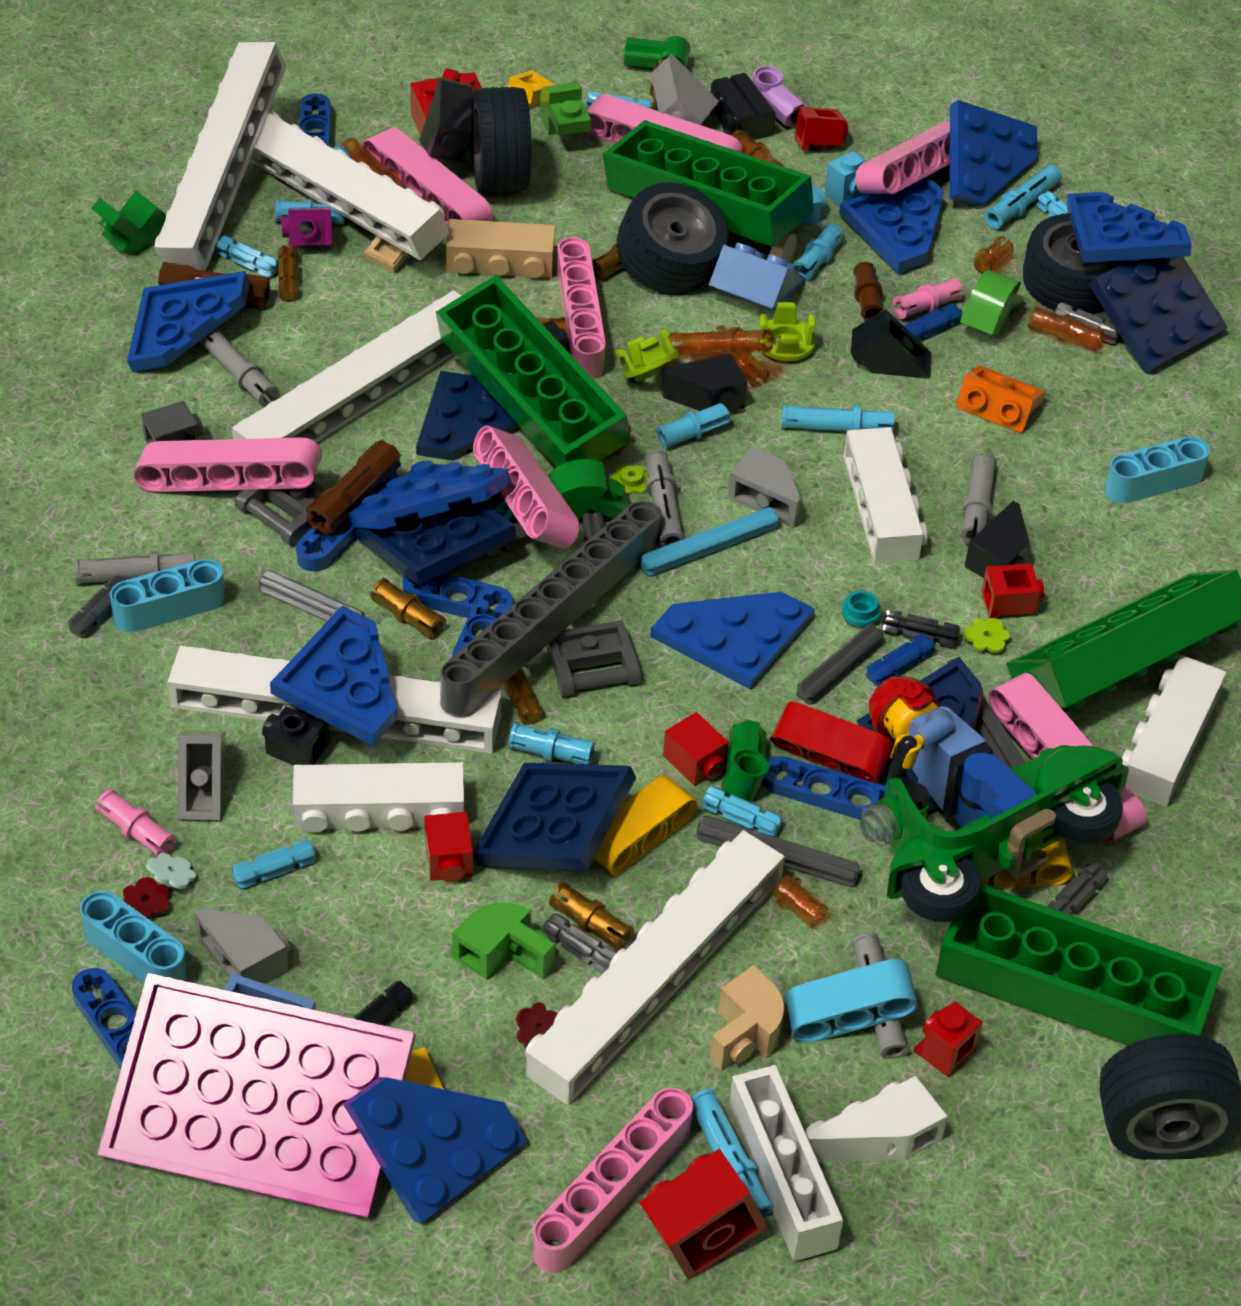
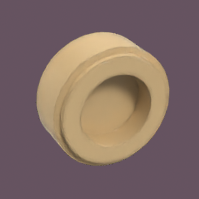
[770,233,797,263]

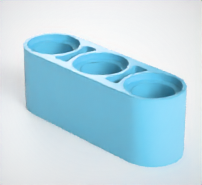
[1104,437,1210,503]
[110,559,225,632]
[80,891,188,984]
[785,959,917,1042]

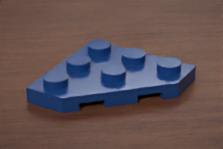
[950,100,1037,206]
[839,176,944,273]
[1067,192,1192,264]
[127,271,250,372]
[349,460,511,530]
[650,592,815,690]
[270,606,397,746]
[343,1077,527,1223]

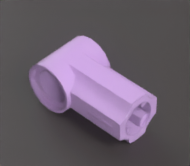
[752,66,807,128]

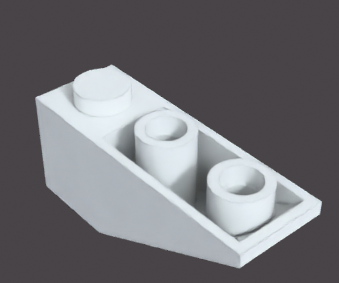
[805,1076,947,1162]

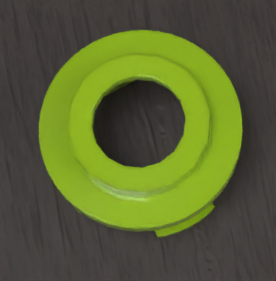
[756,302,816,361]
[615,328,679,382]

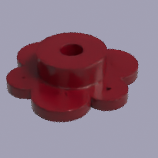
[122,877,170,919]
[516,1002,557,1046]

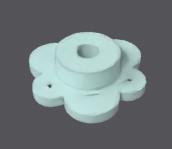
[146,853,196,889]

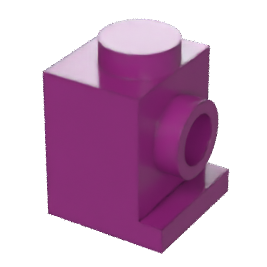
[281,207,332,246]

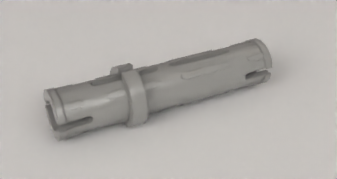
[200,329,279,407]
[644,449,684,547]
[961,452,997,544]
[74,551,195,585]
[852,932,909,1059]

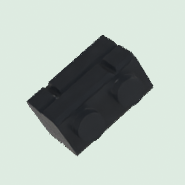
[710,73,776,144]

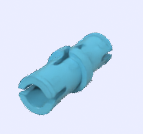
[793,224,845,281]
[508,722,595,765]

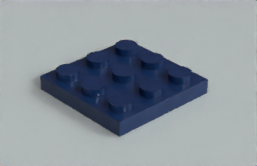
[1088,257,1228,374]
[355,498,517,585]
[473,763,636,871]

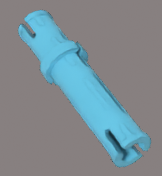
[984,165,1062,229]
[781,405,894,433]
[691,1089,774,1218]

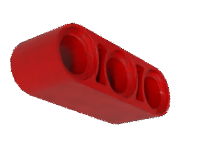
[770,701,894,783]

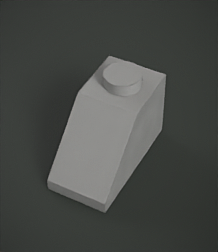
[651,54,719,125]
[728,446,801,528]
[178,731,226,820]
[194,908,290,984]

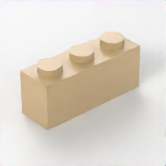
[446,219,555,278]

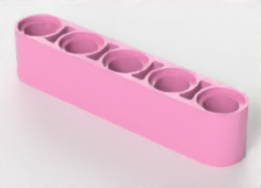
[586,94,743,153]
[855,121,950,195]
[363,127,493,228]
[557,237,606,379]
[473,426,579,549]
[133,438,322,492]
[988,673,1147,843]
[532,1088,693,1273]

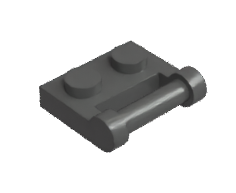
[235,481,326,547]
[546,620,641,697]

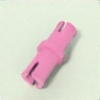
[893,278,963,319]
[95,789,176,857]

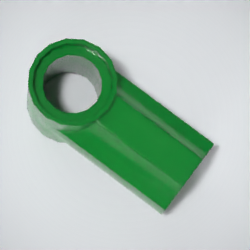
[624,36,691,69]
[721,719,769,802]

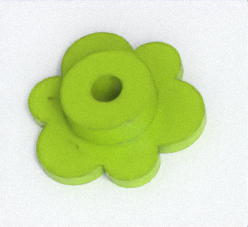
[610,464,648,495]
[964,618,1010,653]

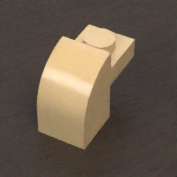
[709,965,784,1071]

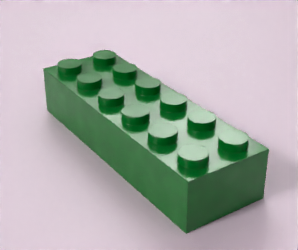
[603,120,814,247]
[436,275,630,467]
[1006,569,1241,712]
[935,883,1223,1045]

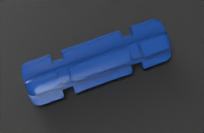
[903,303,963,341]
[866,633,935,686]

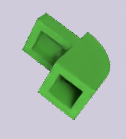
[540,82,591,136]
[960,270,1024,336]
[452,903,555,980]

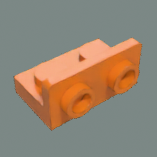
[956,365,1046,433]

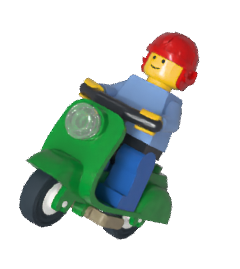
[859,676,1129,922]

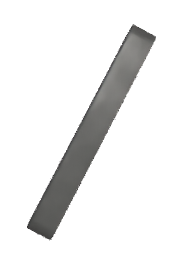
[440,501,661,715]

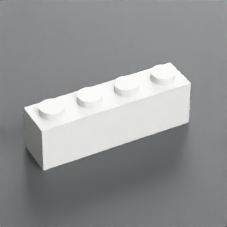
[843,427,927,564]
[1122,655,1227,807]
[292,762,464,832]
[729,1065,843,1262]

